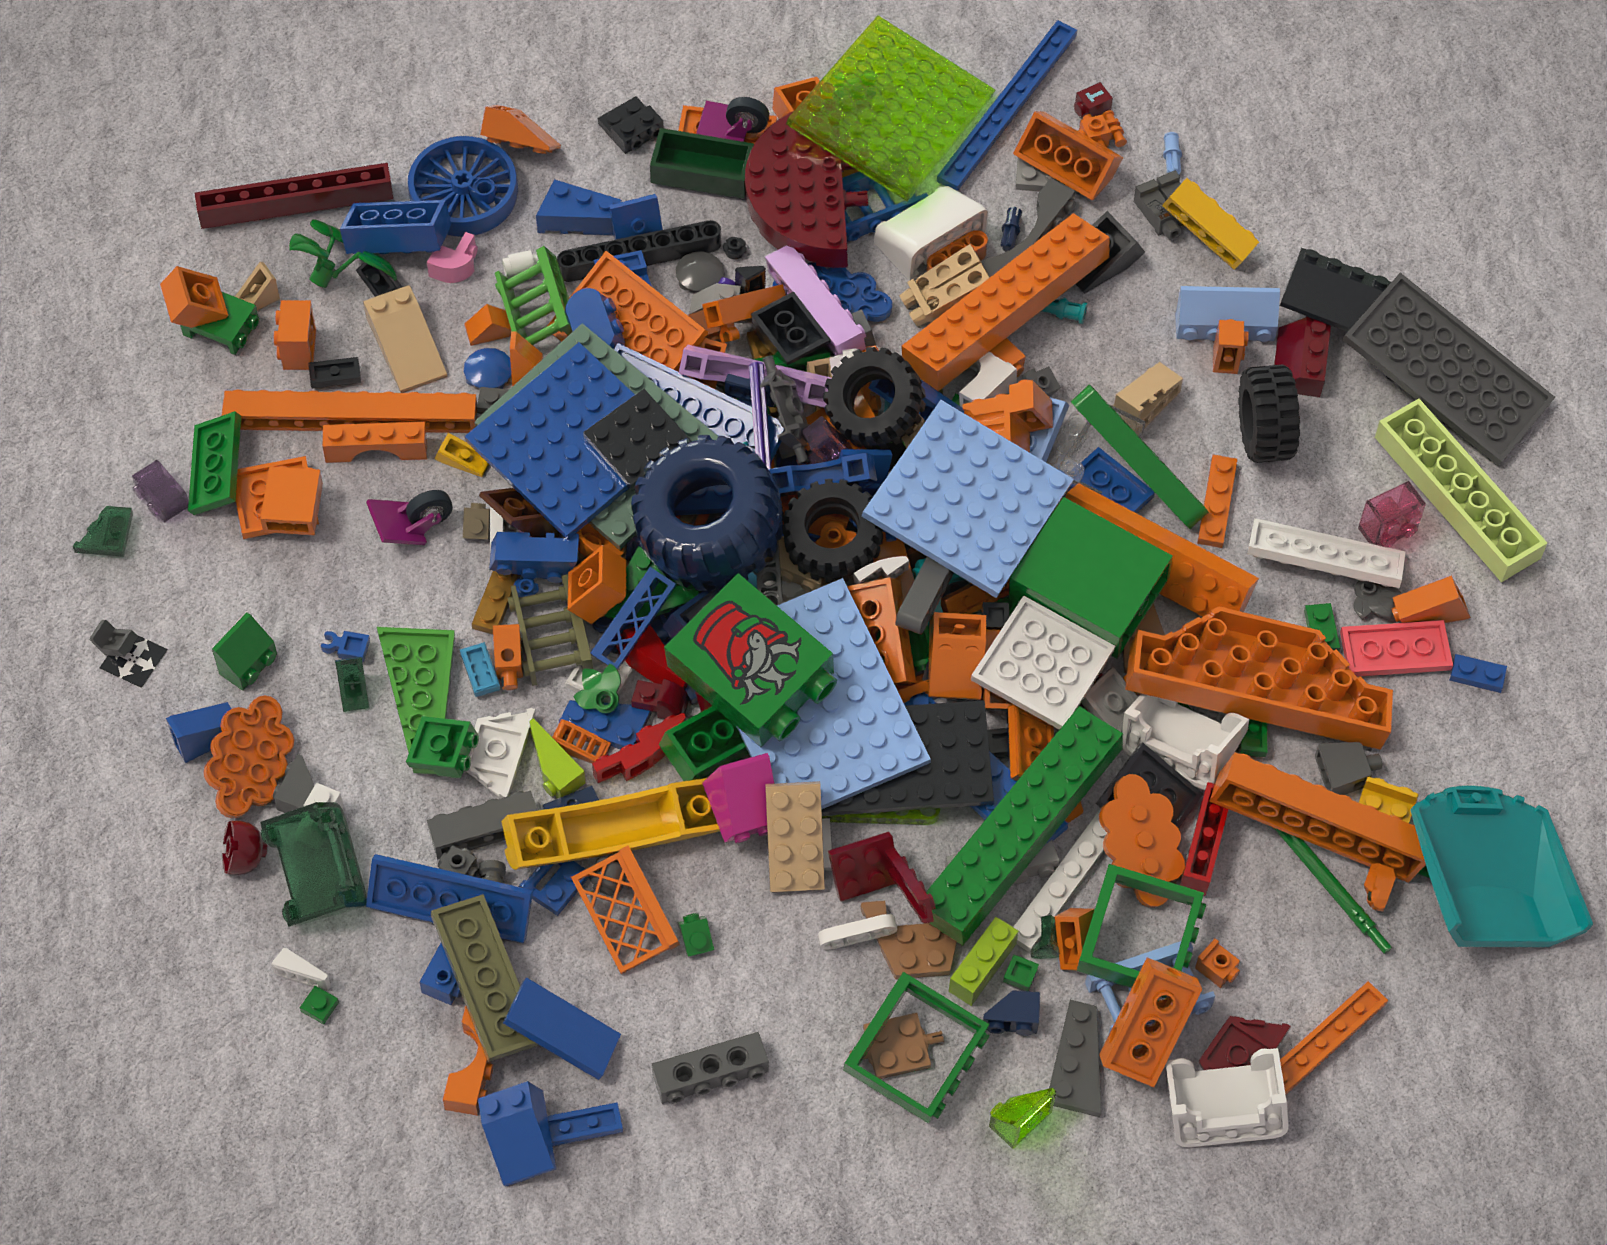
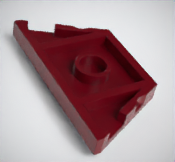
[1199,1016,1291,1070]

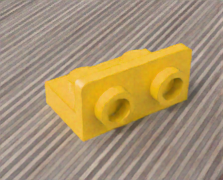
[1359,777,1419,823]

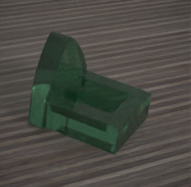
[1031,915,1060,959]

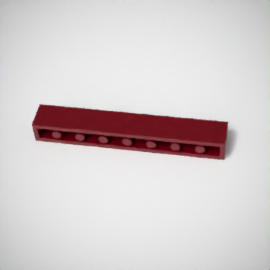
[194,162,394,229]

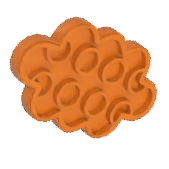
[203,695,294,819]
[1099,774,1185,908]

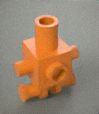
[1077,110,1127,148]

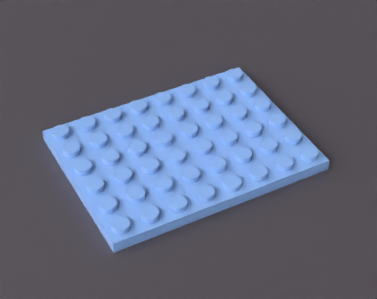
[737,578,931,809]

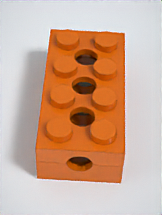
[847,577,916,687]
[1099,957,1202,1087]

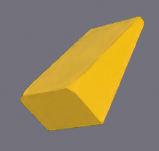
[435,433,489,477]

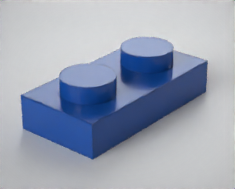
[1449,654,1507,693]

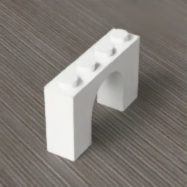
[922,352,1017,408]

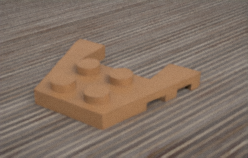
[860,901,957,980]

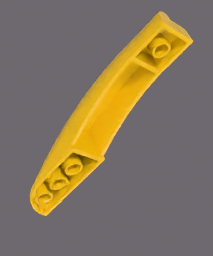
[501,778,720,870]

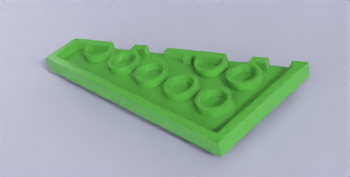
[377,627,455,774]

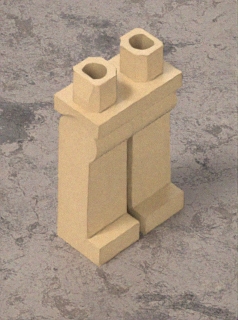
[899,244,990,327]

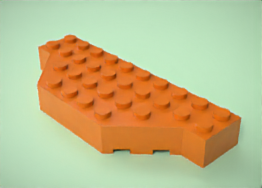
[1125,606,1393,750]

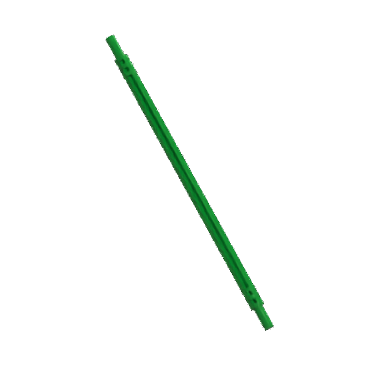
[1177,702,1392,954]

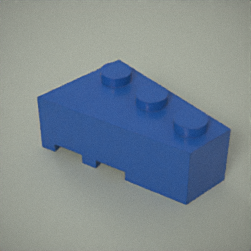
[536,179,622,236]
[489,532,579,583]

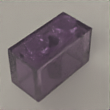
[132,459,189,523]

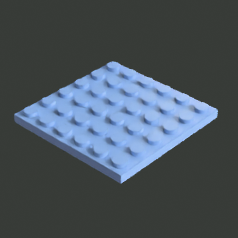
[862,400,1074,598]

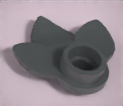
[1353,581,1402,619]

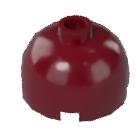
[222,820,267,875]

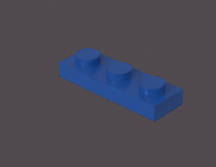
[548,1102,623,1146]

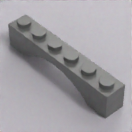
[982,178,1076,277]

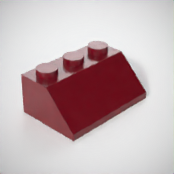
[1274,317,1331,398]

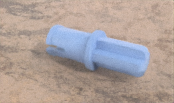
[1163,132,1182,175]

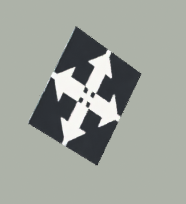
[99,636,168,688]

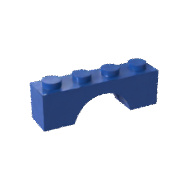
[768,453,877,496]

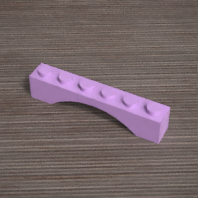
[678,345,831,407]

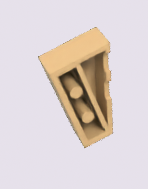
[1112,362,1183,435]

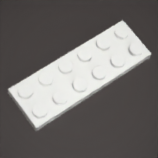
[1247,518,1405,588]

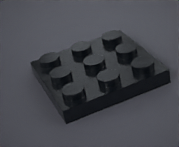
[583,389,692,490]
[1095,742,1203,828]

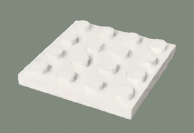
[970,596,1115,730]

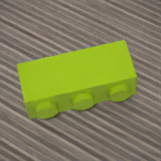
[948,917,1019,1006]

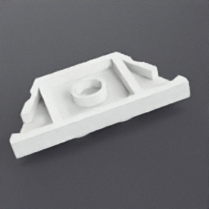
[466,708,536,799]

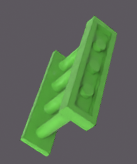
[495,246,573,345]

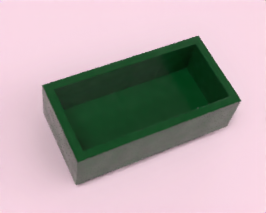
[650,128,754,199]

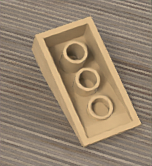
[363,285,447,393]

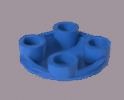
[463,348,511,389]

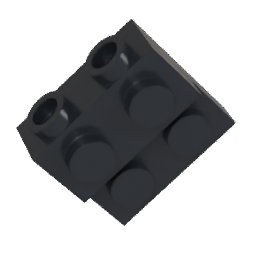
[598,96,664,154]

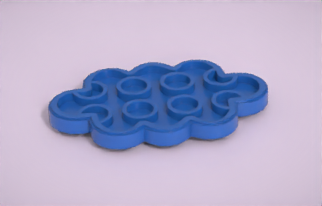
[773,263,892,322]

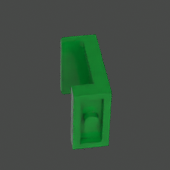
[180,291,259,355]

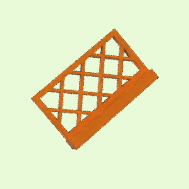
[571,845,680,974]

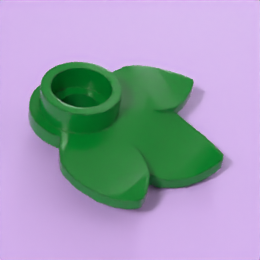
[573,664,621,713]

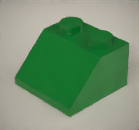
[212,612,277,691]

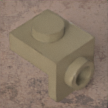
[462,503,490,540]

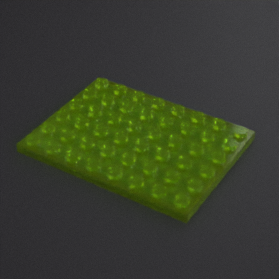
[786,15,996,201]

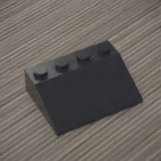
[1279,247,1391,332]

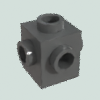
[1022,366,1061,397]
[438,845,479,877]

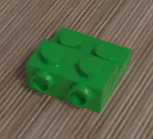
[406,716,479,778]

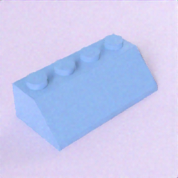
[1175,286,1280,342]

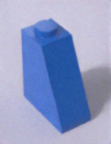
[166,702,231,763]

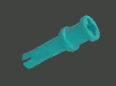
[1041,298,1088,324]

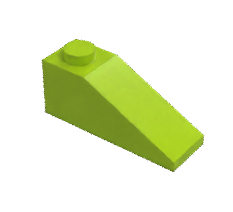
[529,718,586,798]

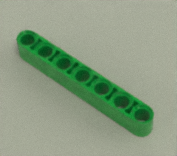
[1071,384,1209,529]

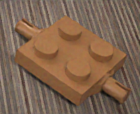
[849,1013,944,1079]

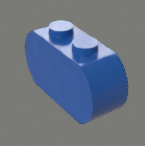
[565,288,625,349]

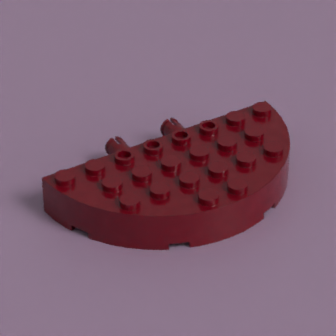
[745,100,868,268]

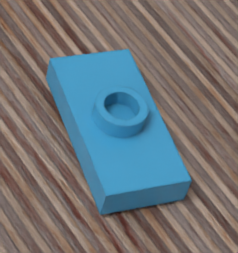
[460,642,500,697]

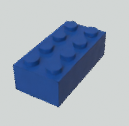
[340,200,451,254]

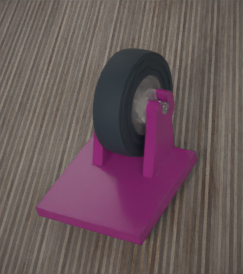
[696,97,769,142]
[366,490,453,545]

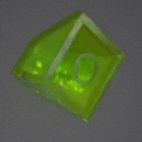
[989,1088,1056,1149]

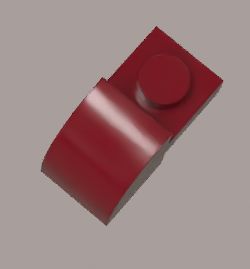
[631,679,689,719]

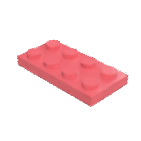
[1340,620,1453,677]

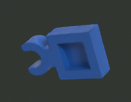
[321,631,370,662]

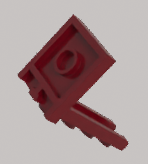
[828,831,935,923]

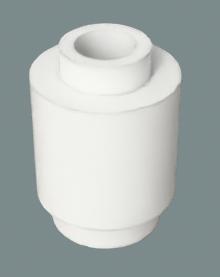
[502,250,538,278]

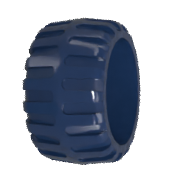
[631,435,784,591]

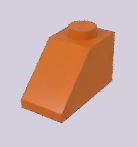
[1054,908,1094,970]

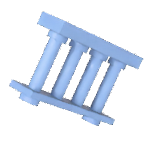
[1085,941,1215,1036]

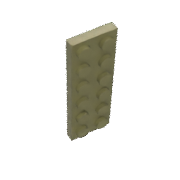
[431,894,539,1062]

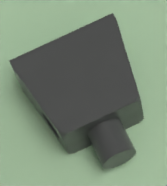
[1315,742,1383,795]

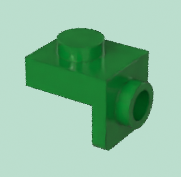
[677,913,714,957]

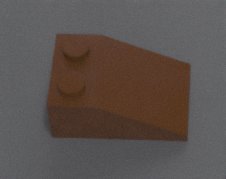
[479,488,560,538]

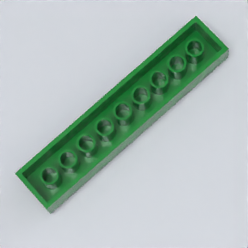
[926,706,1123,946]

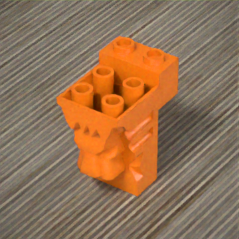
[962,380,1053,453]

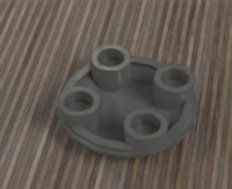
[676,252,724,292]

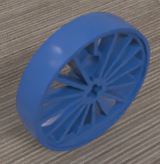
[408,136,518,237]

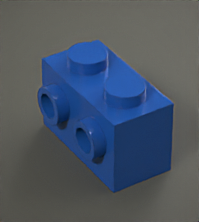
[419,943,462,1005]

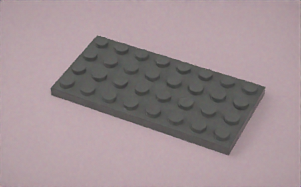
[1342,272,1555,466]

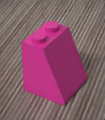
[702,753,774,843]

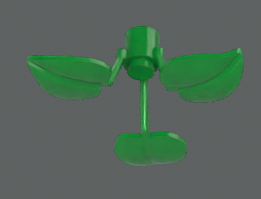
[289,219,397,288]

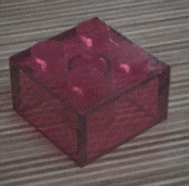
[1358,481,1426,548]

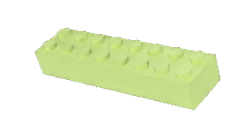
[1375,399,1547,582]

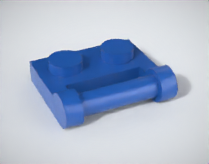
[518,861,590,916]

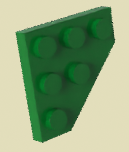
[604,546,702,625]

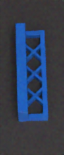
[590,567,677,670]

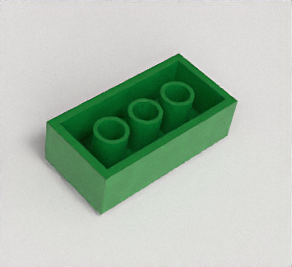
[659,706,749,781]

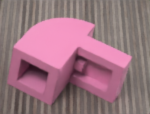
[427,232,478,283]

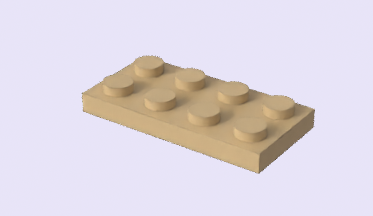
[765,781,825,892]

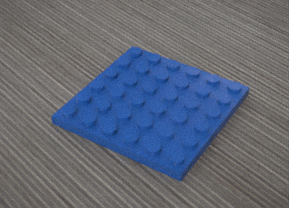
[464,342,635,540]

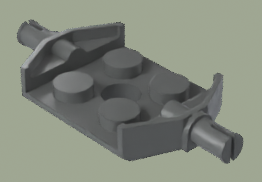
[760,356,812,464]

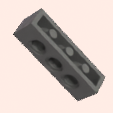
[651,1031,769,1104]

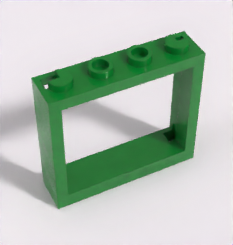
[1076,864,1206,998]
[843,972,990,1124]

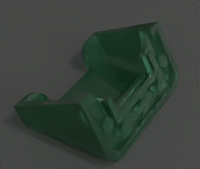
[260,802,367,927]

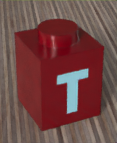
[1074,82,1113,118]

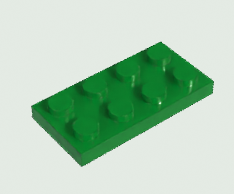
[188,411,241,515]

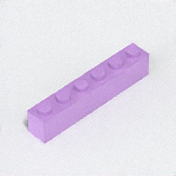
[765,246,866,356]

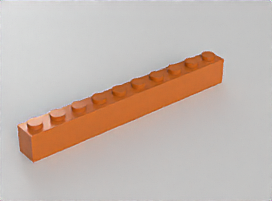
[222,389,478,433]

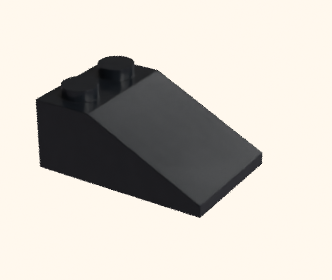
[1076,211,1145,294]
[751,291,831,365]

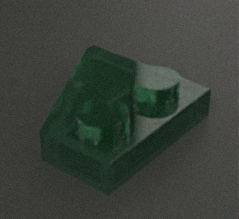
[73,506,133,557]

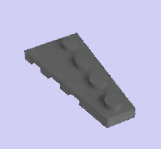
[1045,1000,1101,1117]

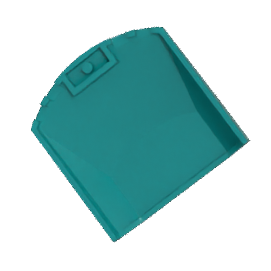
[1410,785,1593,947]

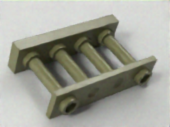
[507,575,593,686]

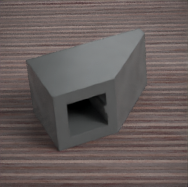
[273,754,314,819]

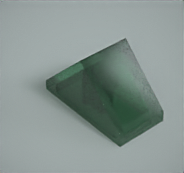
[335,657,370,712]

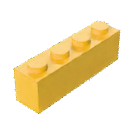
[1162,178,1259,270]

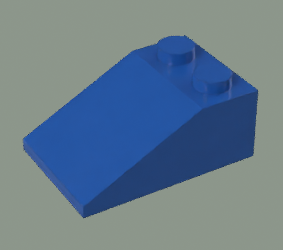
[478,1081,556,1186]

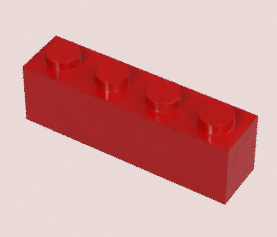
[1180,782,1229,896]

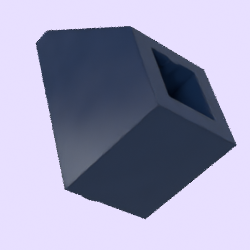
[983,990,1040,1036]

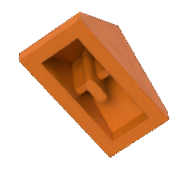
[464,304,512,346]

